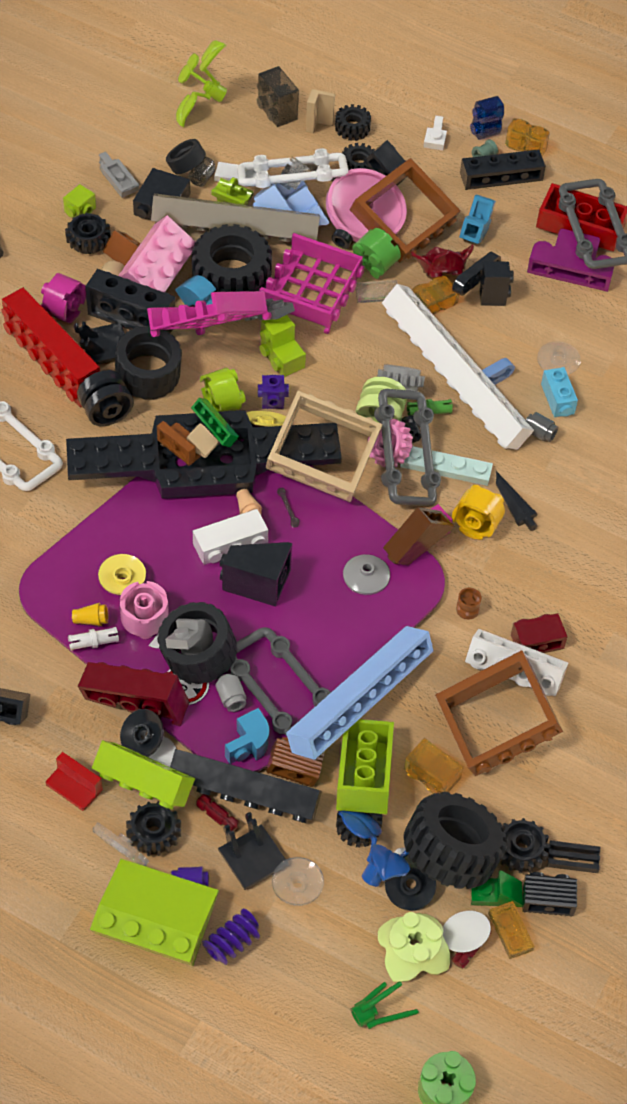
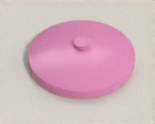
[326,168,407,242]

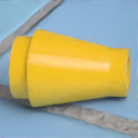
[72,602,108,626]

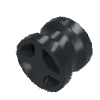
[401,416,421,443]

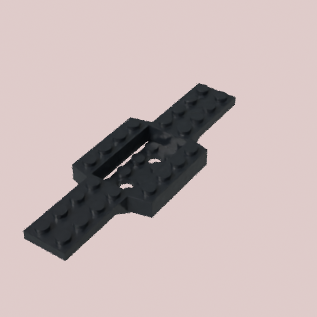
[66,410,342,499]

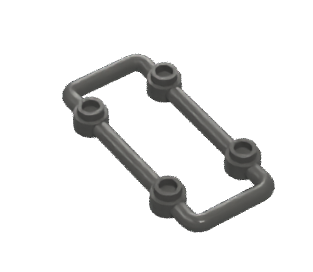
[559,179,627,269]
[374,388,441,506]
[231,627,331,736]

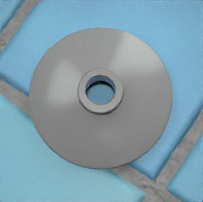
[343,555,390,595]

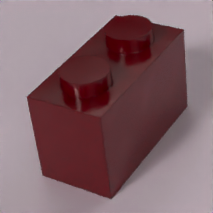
[511,613,568,653]

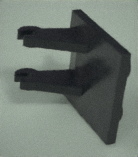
[74,321,125,364]
[218,812,289,890]

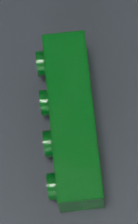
[191,397,239,447]

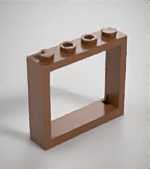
[349,158,461,263]
[435,650,563,776]

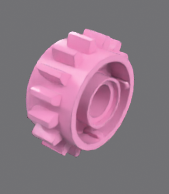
[368,419,413,467]

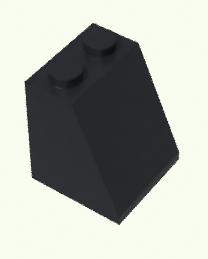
[220,542,292,607]

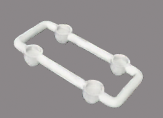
[237,148,348,188]
[0,401,63,491]

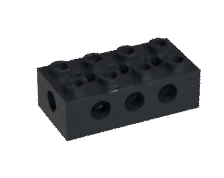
[85,268,175,333]

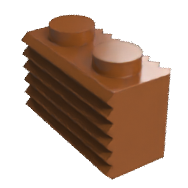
[266,737,325,787]

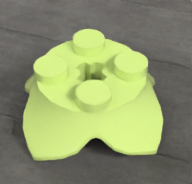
[378,912,450,982]

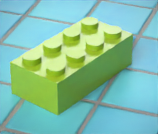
[336,719,394,814]

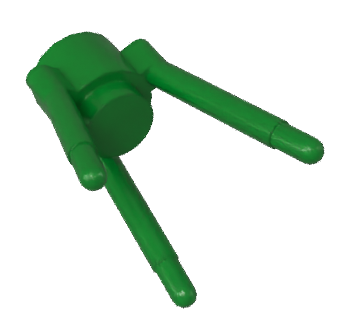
[350,981,419,1029]

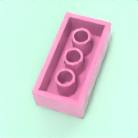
[118,215,195,292]

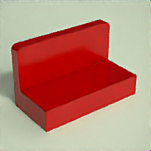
[45,751,103,811]

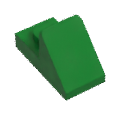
[470,870,523,907]

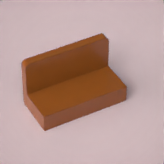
[103,230,141,266]
[157,421,201,466]

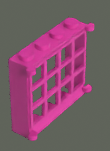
[259,233,365,334]
[147,291,272,337]

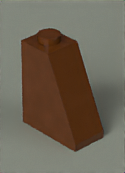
[383,507,455,565]

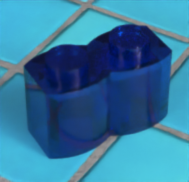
[470,96,504,140]

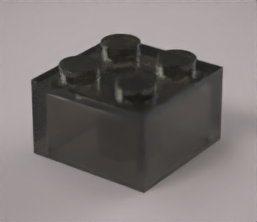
[257,66,299,128]

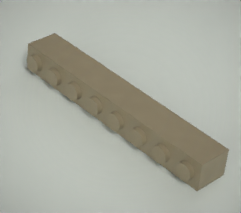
[151,193,320,242]

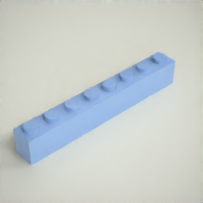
[286,626,433,760]

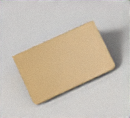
[306,89,335,133]

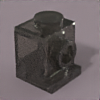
[280,156,309,190]

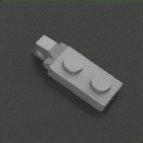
[99,151,139,198]

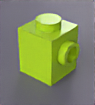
[63,184,96,218]

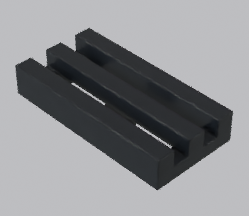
[547,840,600,873]

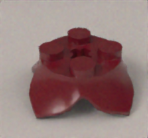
[411,244,474,278]

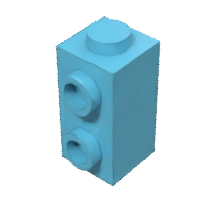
[541,367,578,417]

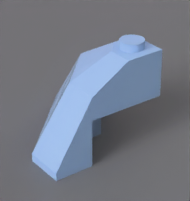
[253,166,330,225]

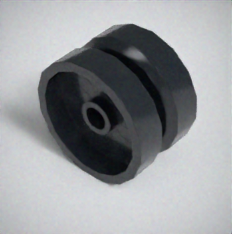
[77,370,134,427]

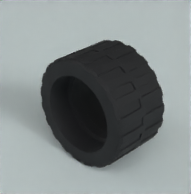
[115,326,182,399]
[157,602,238,684]

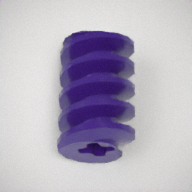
[202,908,260,965]

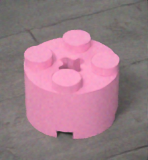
[120,581,169,639]

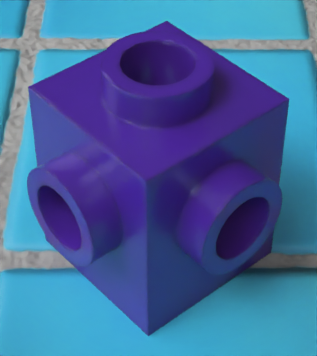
[258,375,289,409]

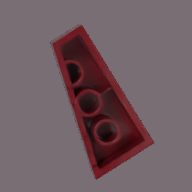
[78,662,190,726]

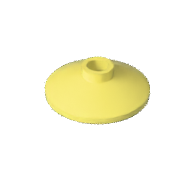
[246,411,286,427]
[98,554,146,595]

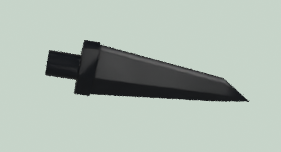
[496,471,538,531]

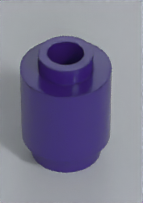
[171,866,209,887]

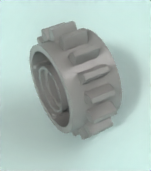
[377,364,425,391]

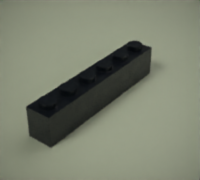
[170,749,322,824]

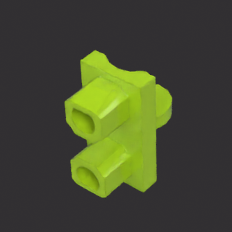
[211,177,253,205]

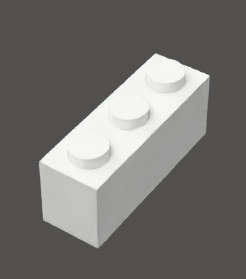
[193,509,268,565]

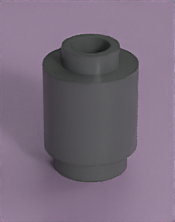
[526,412,559,442]

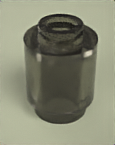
[188,157,215,187]

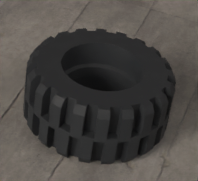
[192,224,272,292]
[403,792,507,889]

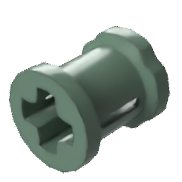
[471,139,498,157]

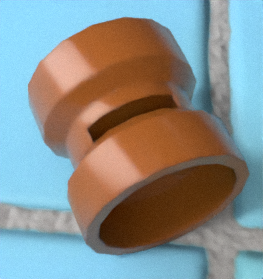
[456,587,482,620]

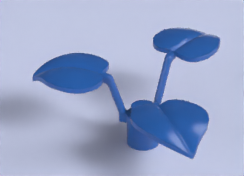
[339,811,410,887]

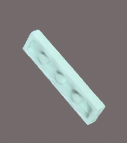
[400,446,493,486]

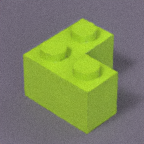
[259,315,306,377]

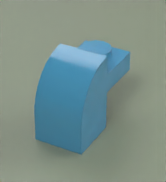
[459,194,496,244]
[175,275,216,306]
[225,708,269,764]

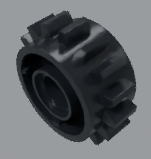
[65,213,111,254]
[126,801,181,856]
[500,818,550,874]

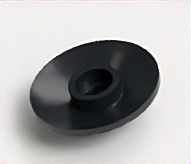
[120,709,164,757]
[385,858,436,911]

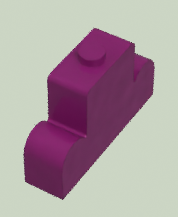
[527,229,614,292]

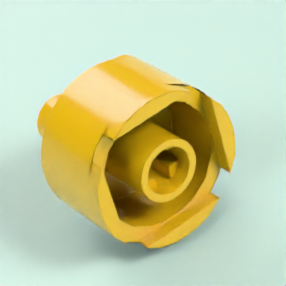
[452,485,505,540]

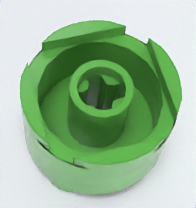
[352,228,401,279]
[418,1051,476,1104]

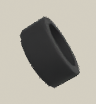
[166,139,206,175]

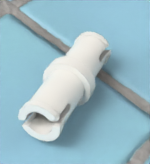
[68,627,119,651]

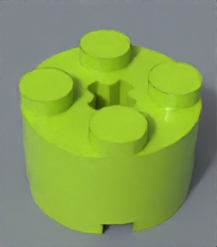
[200,368,246,412]

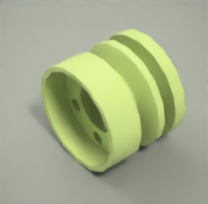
[355,377,407,423]

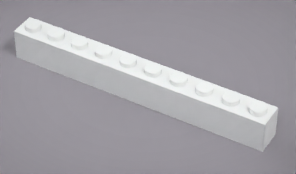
[382,284,534,450]

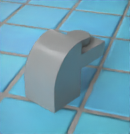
[165,618,214,655]

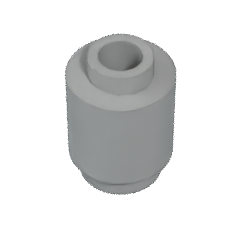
[215,674,246,712]

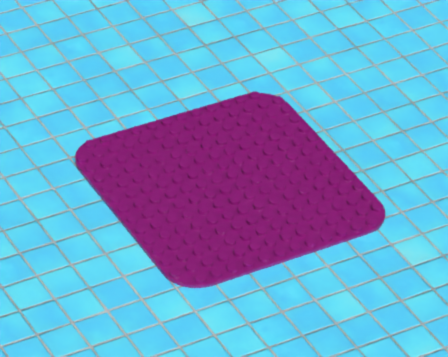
[19,424,445,772]

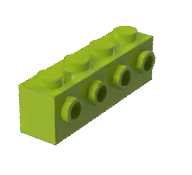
[91,740,195,809]

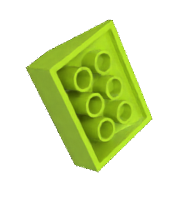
[90,859,219,966]

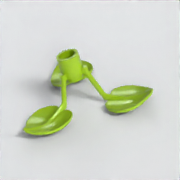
[176,40,227,127]

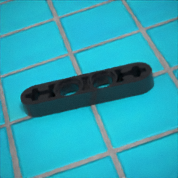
[452,251,501,296]

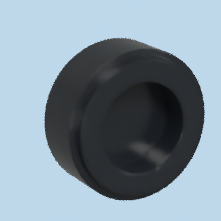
[331,229,353,249]

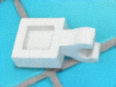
[424,116,447,151]

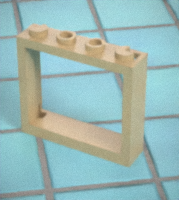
[266,391,382,502]

